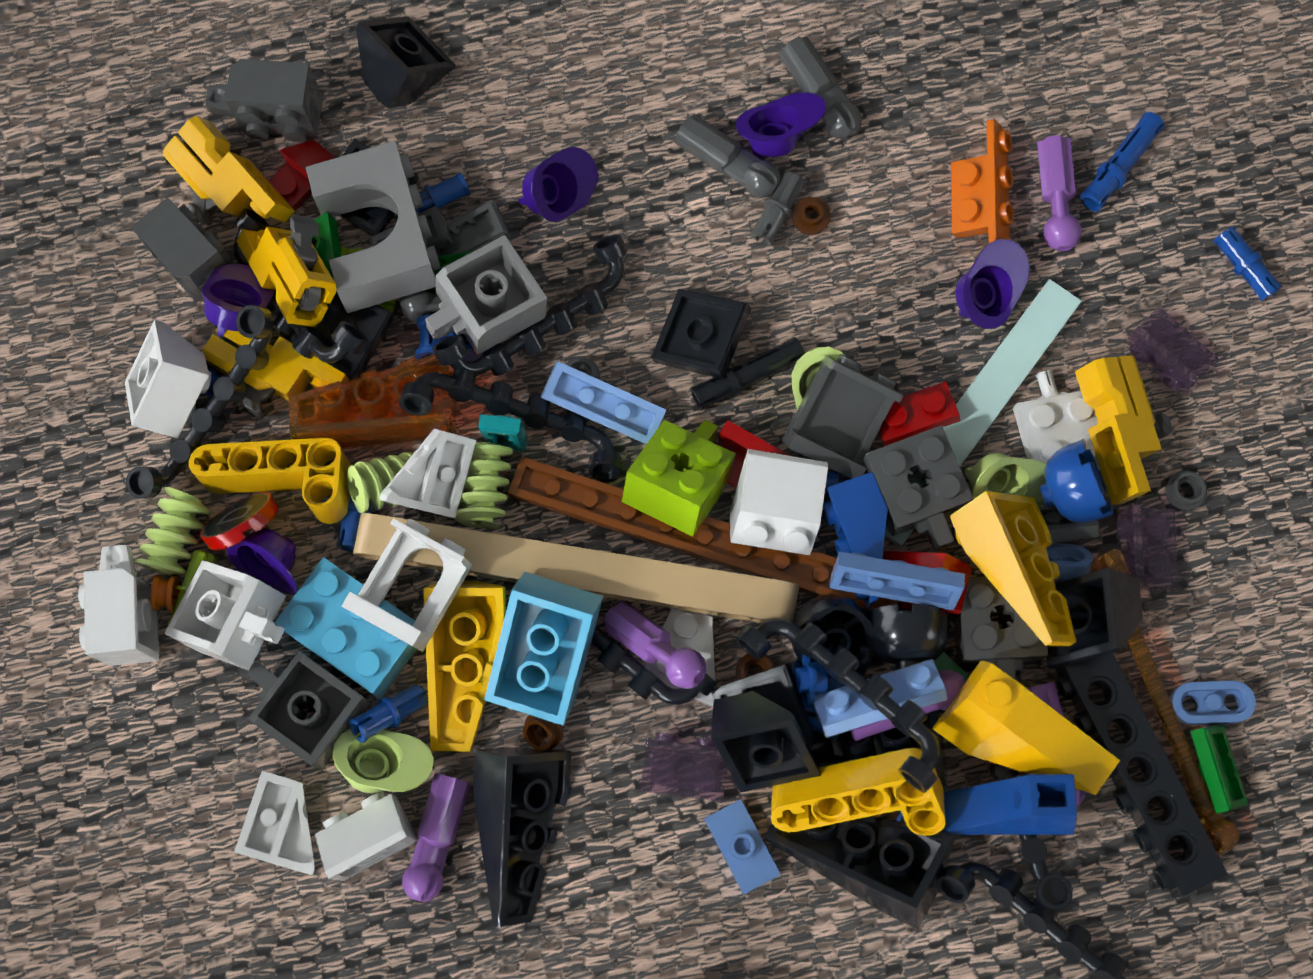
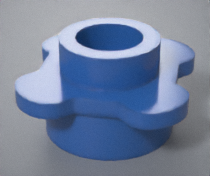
[795,655,828,704]

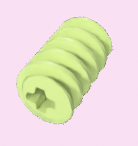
[454,442,513,529]
[347,451,415,513]
[134,487,210,576]

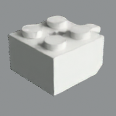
[78,545,159,666]
[164,560,286,671]

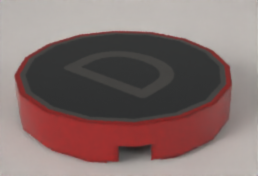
[200,492,278,550]

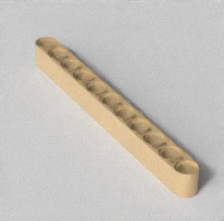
[353,513,799,623]

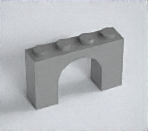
[306,141,441,313]

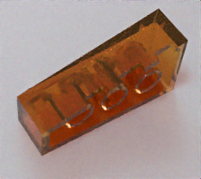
[289,355,457,448]

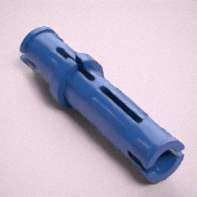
[1079,112,1165,212]

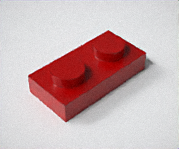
[879,381,960,446]

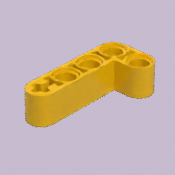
[188,438,351,524]
[771,748,945,836]

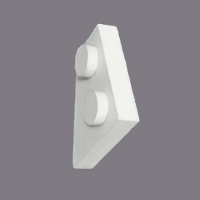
[234,771,315,876]

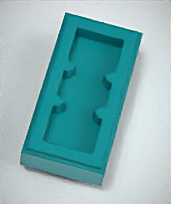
[478,414,528,452]

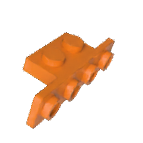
[951,119,1014,243]

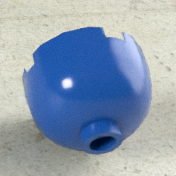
[1039,439,1114,523]

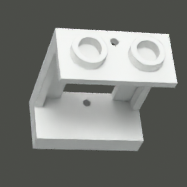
[342,518,473,652]

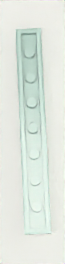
[885,279,1081,548]

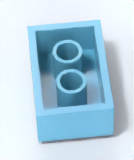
[274,557,417,699]
[484,571,603,725]

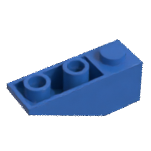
[822,472,888,610]
[944,774,1077,835]

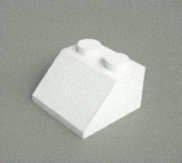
[125,319,211,438]
[730,449,828,555]
[315,792,418,881]

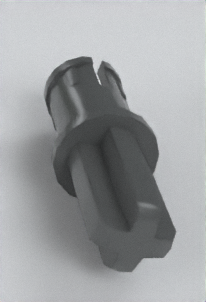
[750,171,804,247]

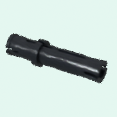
[690,337,805,411]

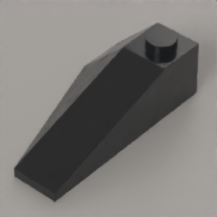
[473,747,571,927]

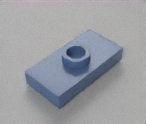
[704,799,781,895]

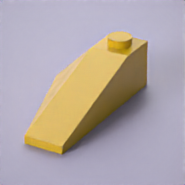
[950,491,1076,646]
[423,581,506,752]
[932,660,1120,795]

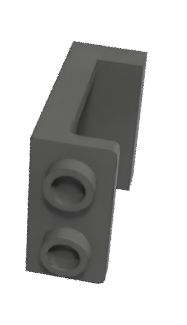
[782,354,904,479]

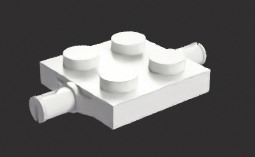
[1013,370,1100,469]

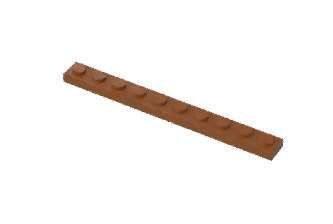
[508,456,898,613]

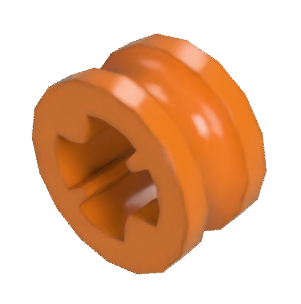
[151,575,180,612]

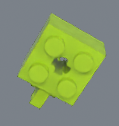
[622,419,736,537]

